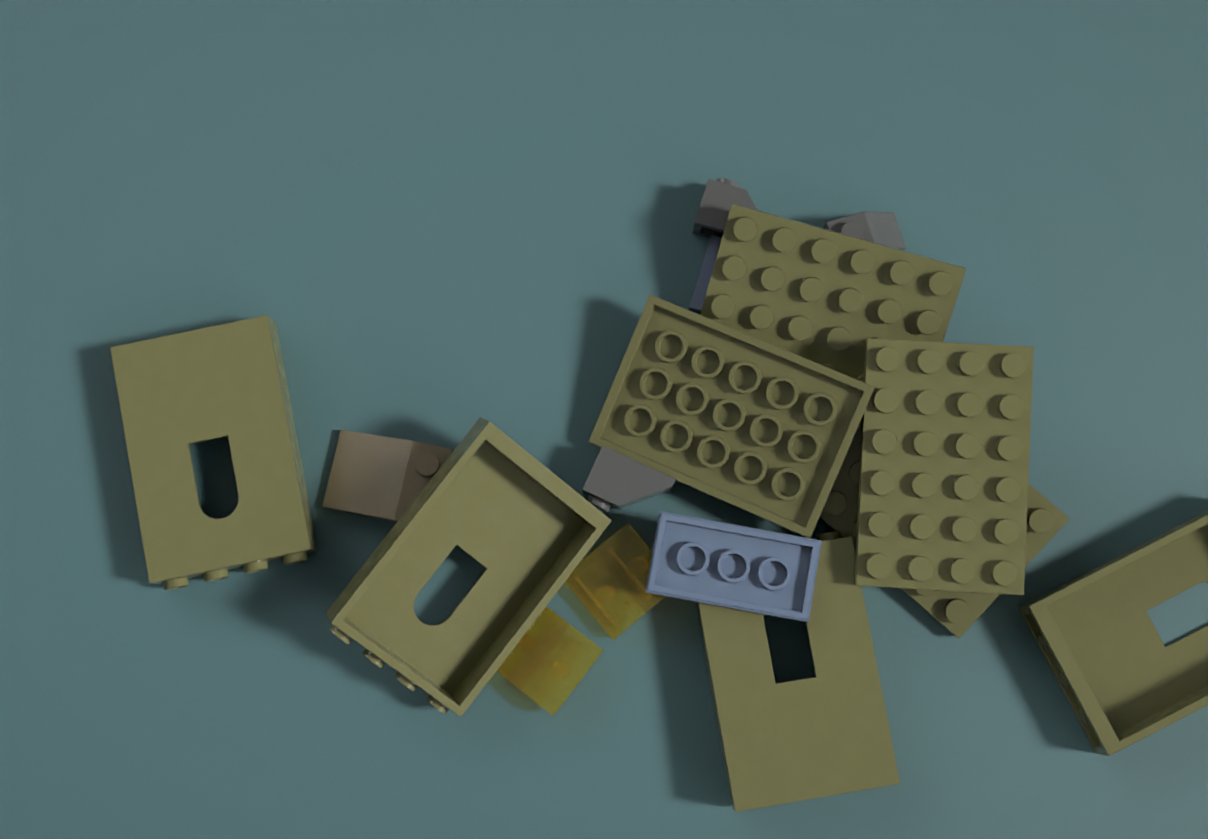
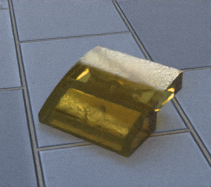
[565,523,665,640]
[497,606,603,716]

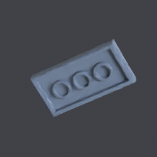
[645,511,822,623]

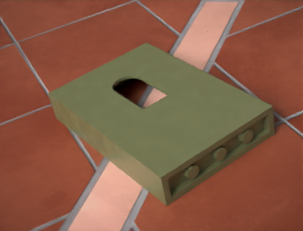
[110,315,318,590]
[325,417,612,717]
[1018,510,1208,756]
[696,531,900,812]

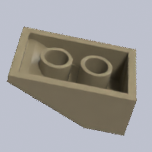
[322,430,453,523]

